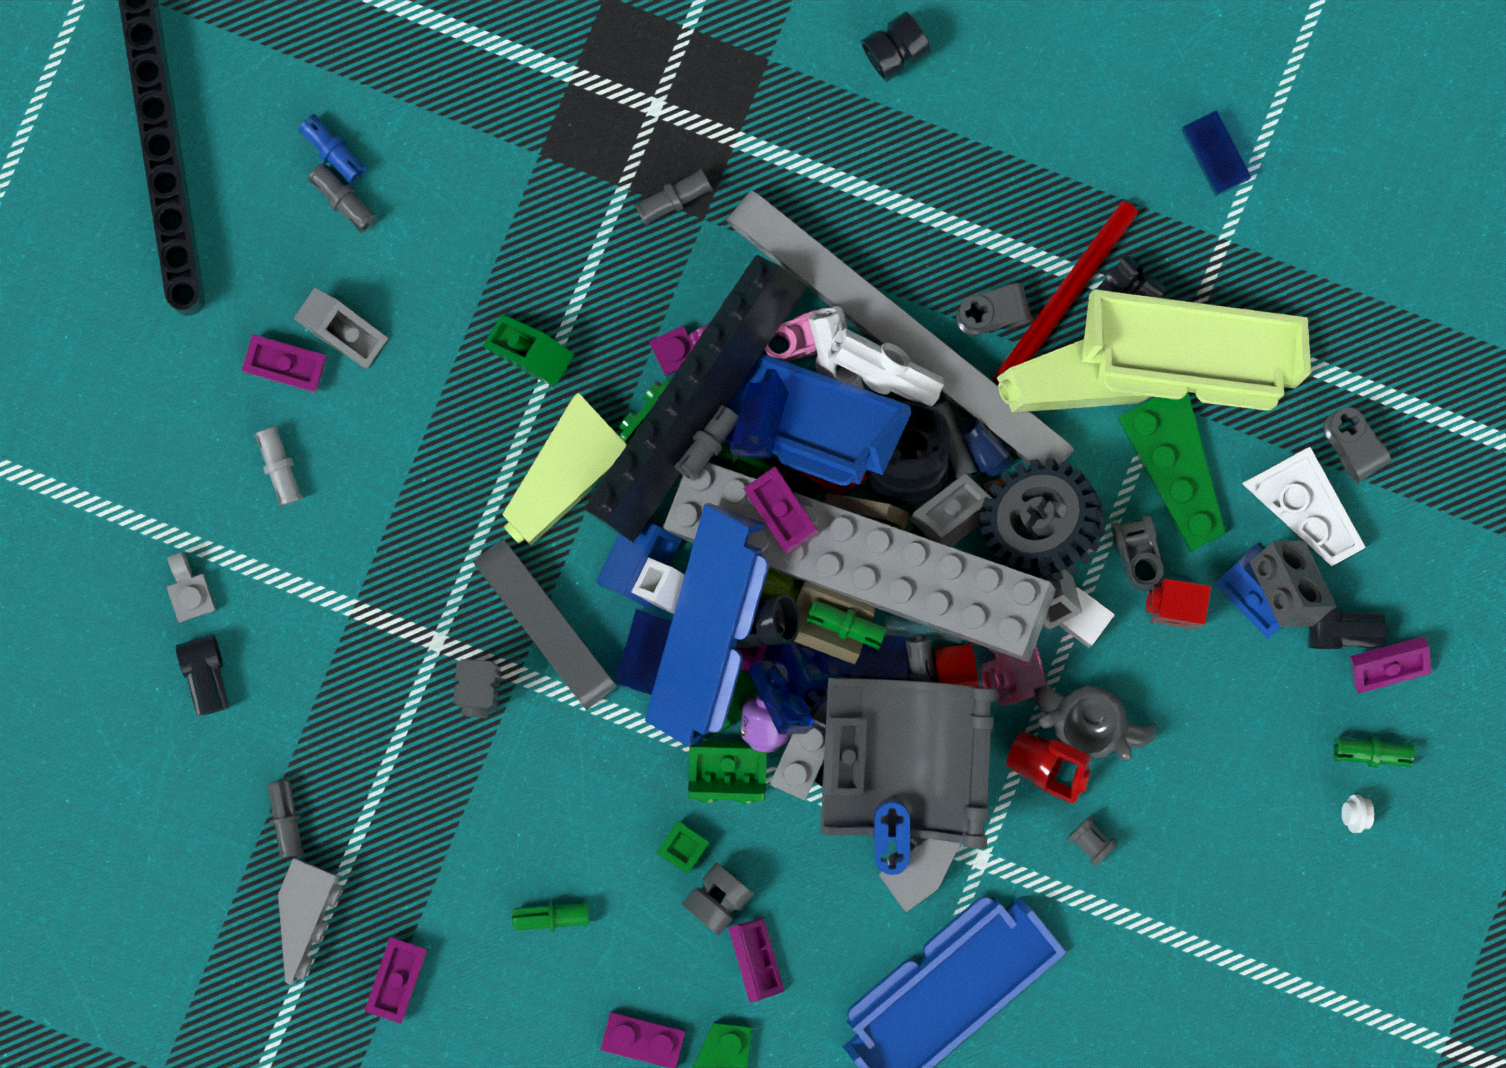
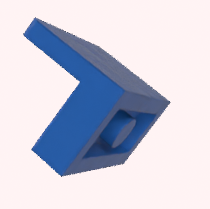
[596,522,682,608]
[1214,544,1280,639]

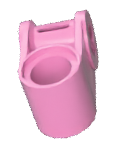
[762,310,818,362]

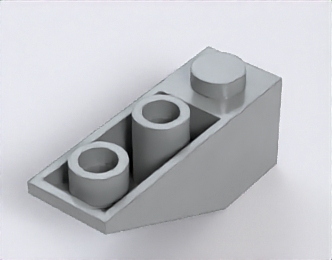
[878,838,960,912]
[278,858,343,985]

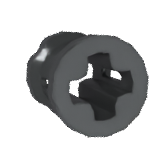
[1067,815,1118,867]

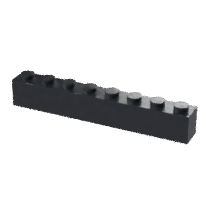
[584,255,806,543]

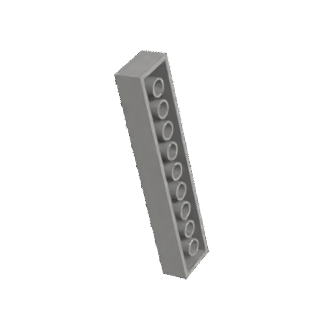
[663,462,1056,662]

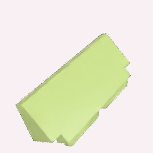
[1082,289,1311,411]

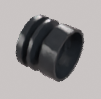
[868,401,950,506]

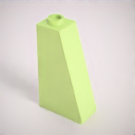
[997,339,1152,413]
[502,393,627,546]

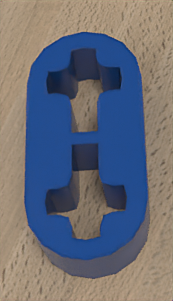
[874,798,910,875]

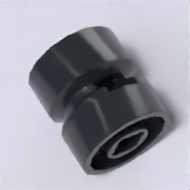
[860,12,932,82]
[1096,254,1168,298]
[736,594,800,648]

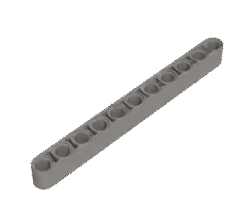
[726,191,1074,467]

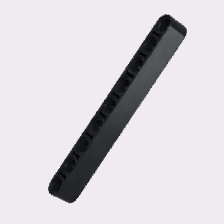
[118,0,205,316]

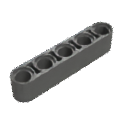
[473,538,617,711]

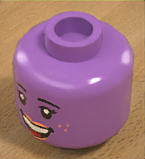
[741,692,792,752]

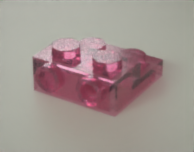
[981,645,1047,707]

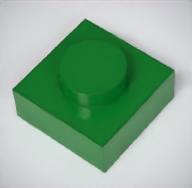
[656,821,710,874]

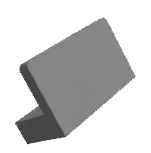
[910,473,993,547]

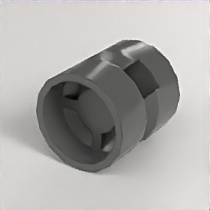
[682,862,754,936]

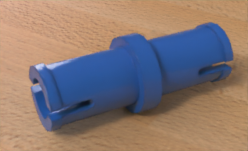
[298,114,368,184]

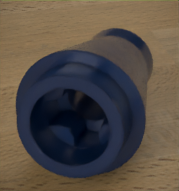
[961,419,1013,476]

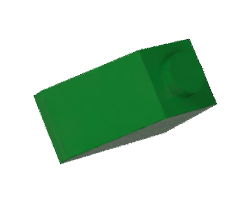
[482,314,574,387]

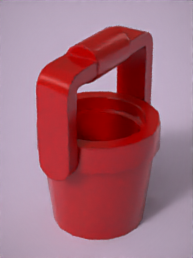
[1006,732,1090,803]

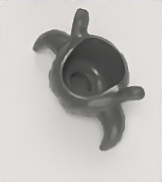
[1033,677,1156,761]

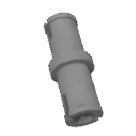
[254,426,303,507]

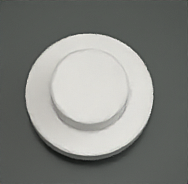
[1342,794,1374,833]

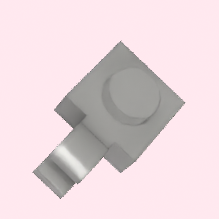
[166,552,217,623]

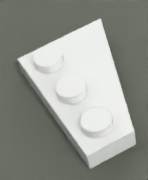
[1242,447,1366,566]

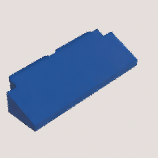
[724,354,911,486]
[645,503,769,747]
[843,896,1067,1068]

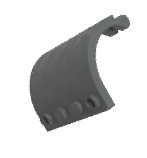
[820,678,995,848]

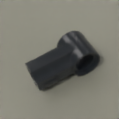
[1308,609,1387,649]
[176,634,230,716]

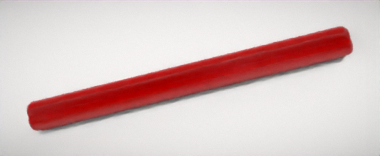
[992,201,1138,386]

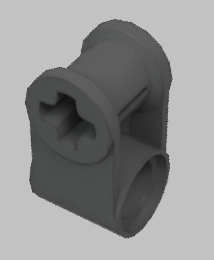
[956,283,1032,336]
[1324,407,1391,483]
[1111,514,1164,591]

